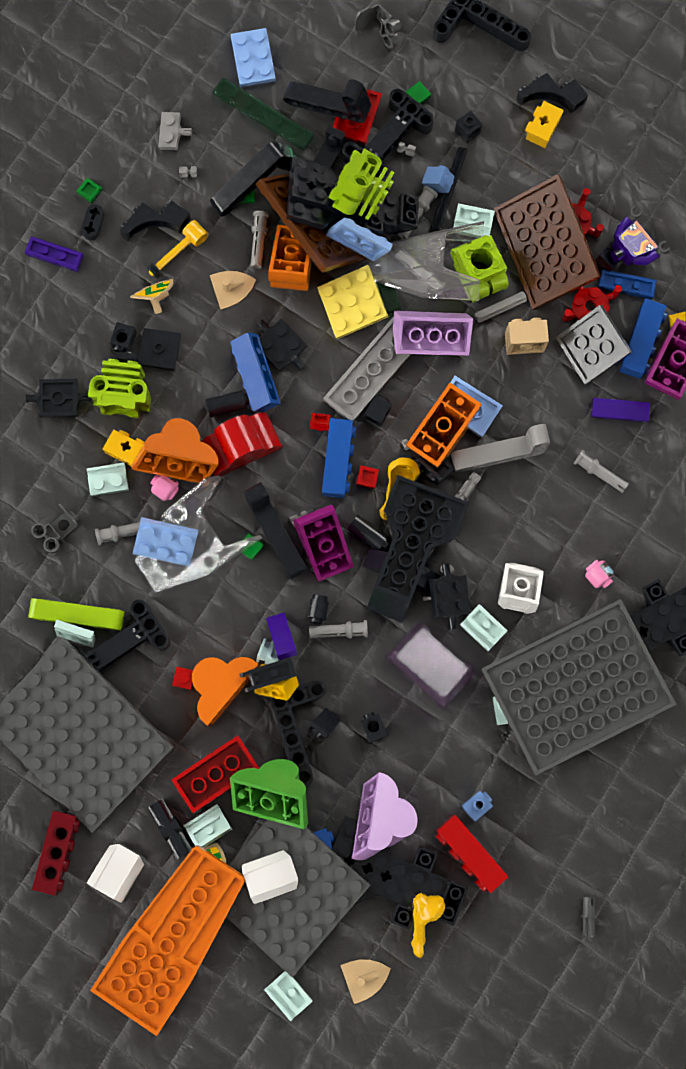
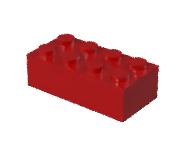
[171,735,260,813]
[435,815,508,893]

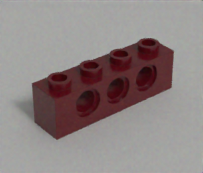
[32,811,80,896]

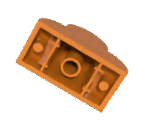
[268,225,312,291]
[406,383,482,468]
[132,418,218,484]
[192,657,259,728]

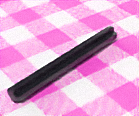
[431,147,467,232]

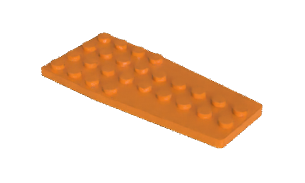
[90,845,245,1036]

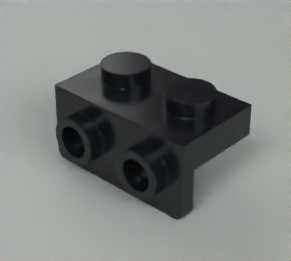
[412,452,455,485]

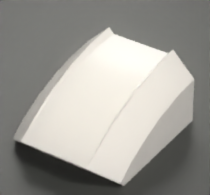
[498,563,544,614]
[87,844,144,903]
[242,850,298,904]

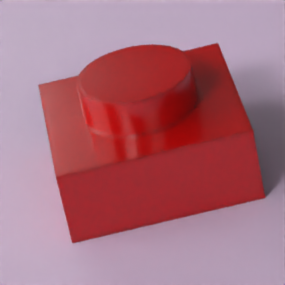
[310,413,331,431]
[356,465,379,489]
[172,667,193,690]

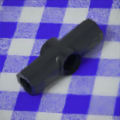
[148,799,192,859]

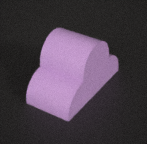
[352,772,418,860]

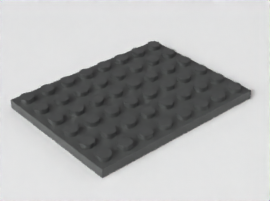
[481,599,677,776]
[0,637,174,833]

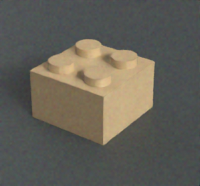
[505,318,549,355]

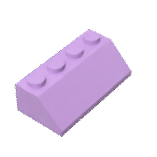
[393,311,473,356]

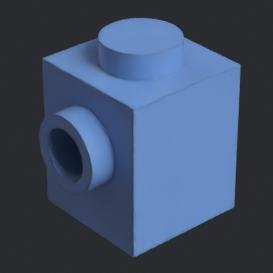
[422,165,455,193]
[461,791,493,822]

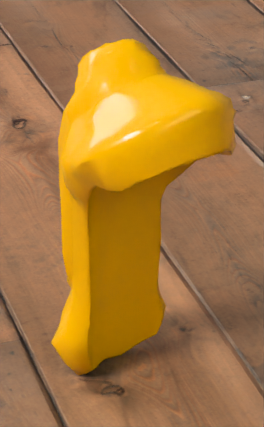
[379,457,420,521]
[411,893,445,959]

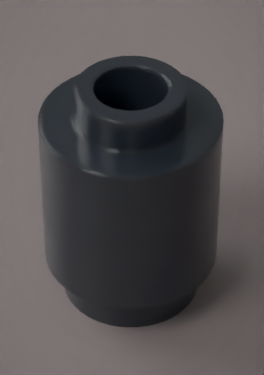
[307,594,329,624]

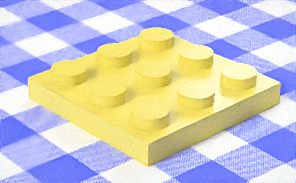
[317,265,389,339]

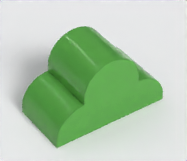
[230,759,308,829]

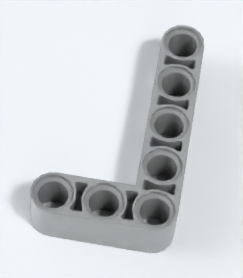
[451,424,550,472]

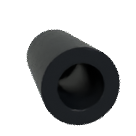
[205,390,249,417]
[347,514,390,551]

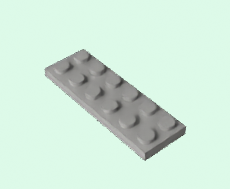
[323,316,411,422]

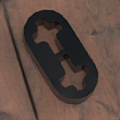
[81,204,104,240]

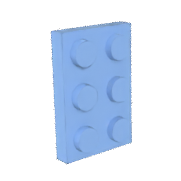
[231,28,276,87]
[326,218,393,261]
[450,376,503,438]
[133,517,198,567]

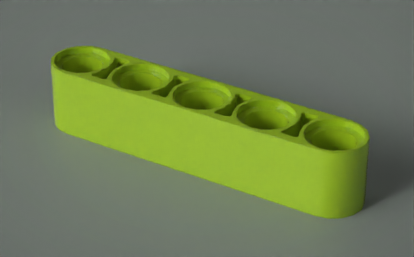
[28,598,125,631]

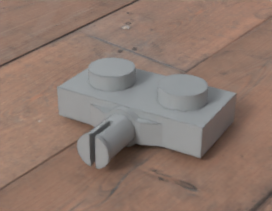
[158,112,192,150]

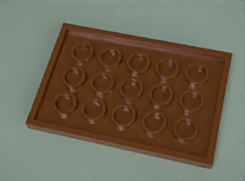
[256,173,367,272]
[493,174,601,310]

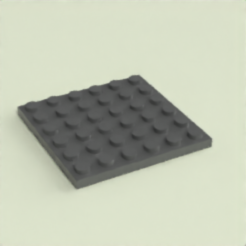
[226,820,371,977]

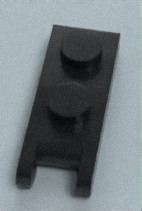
[239,657,296,693]

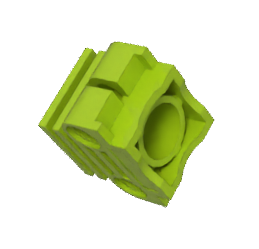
[328,149,395,220]
[450,235,509,303]
[88,359,151,418]

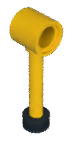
[146,220,209,279]

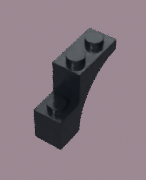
[516,73,588,113]
[120,201,191,241]

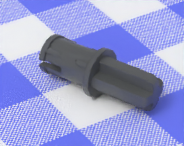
[581,897,597,938]

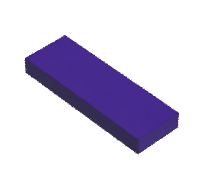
[24,236,84,272]
[591,398,650,422]
[266,613,298,660]

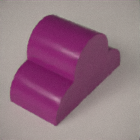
[644,318,686,400]
[293,504,354,582]

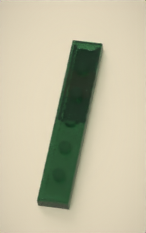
[213,78,314,151]

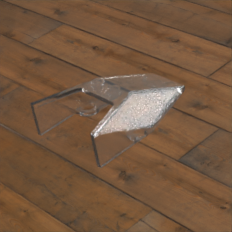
[369,221,484,301]
[135,476,262,592]

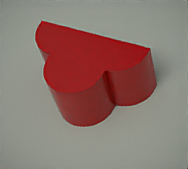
[201,412,283,479]

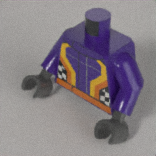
[610,206,671,266]

